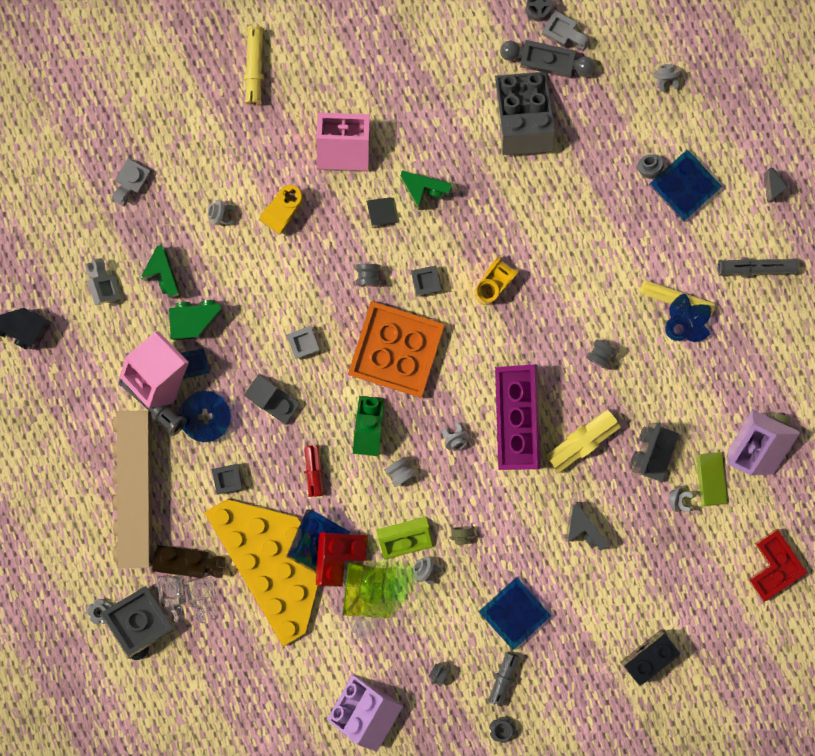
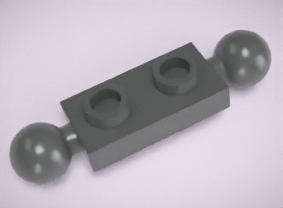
[500,40,596,78]

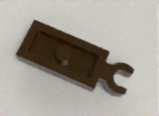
[152,545,226,578]

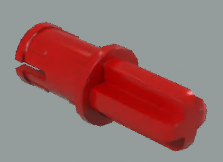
[304,445,325,497]

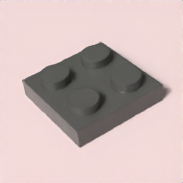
[101,586,173,659]

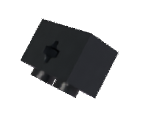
[620,630,681,686]

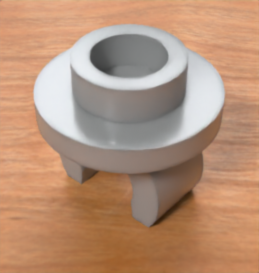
[654,64,680,92]
[208,199,235,225]
[442,422,470,451]
[668,486,697,512]
[413,557,442,585]

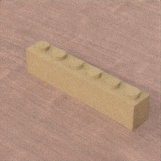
[112,411,153,568]

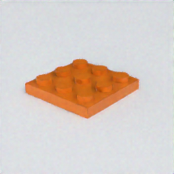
[348,301,445,398]

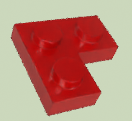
[748,529,807,602]
[315,532,368,587]

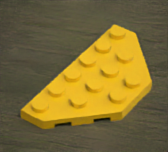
[204,499,318,646]

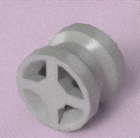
[384,456,416,487]

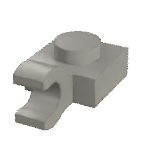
[541,10,589,51]
[112,158,151,206]
[85,258,121,305]

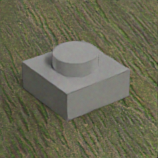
[287,326,320,359]

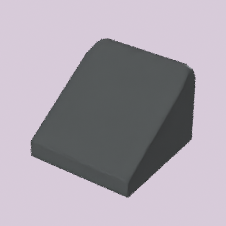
[763,167,787,202]
[366,197,397,228]

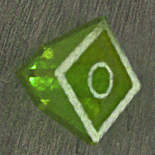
[342,563,396,618]

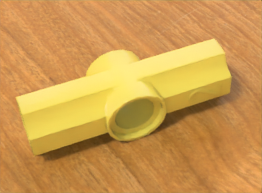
[545,410,621,473]

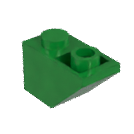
[168,300,223,340]
[353,396,385,456]

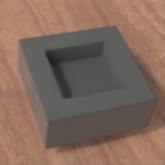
[411,265,441,296]
[211,464,243,495]

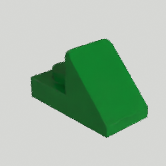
[400,170,452,210]
[140,244,181,299]

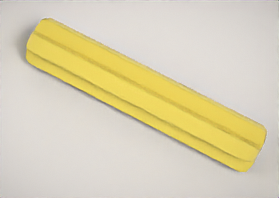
[640,281,715,317]

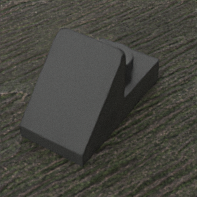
[244,374,300,425]
[566,502,609,551]

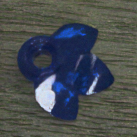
[665,293,712,342]

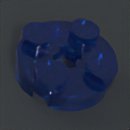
[179,391,232,442]

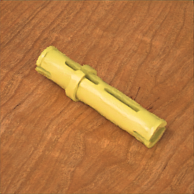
[244,26,264,105]

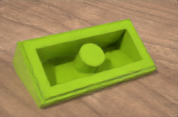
[696,452,727,506]
[377,517,434,560]

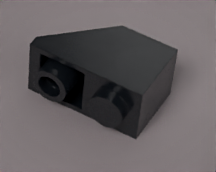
[0,308,52,350]

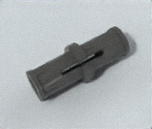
[487,652,521,707]

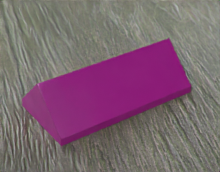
[495,364,541,470]

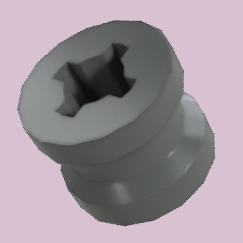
[525,0,552,22]
[355,264,381,287]
[586,339,618,370]

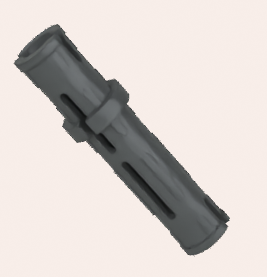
[717,257,798,278]

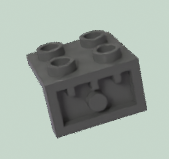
[630,423,679,482]

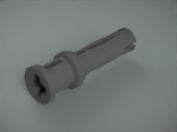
[118,379,187,436]

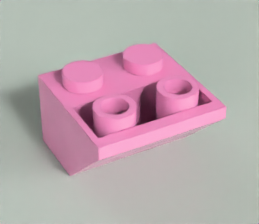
[317,113,370,171]
[119,331,189,408]

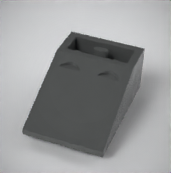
[495,72,555,155]

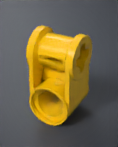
[259,185,303,235]
[474,256,519,305]

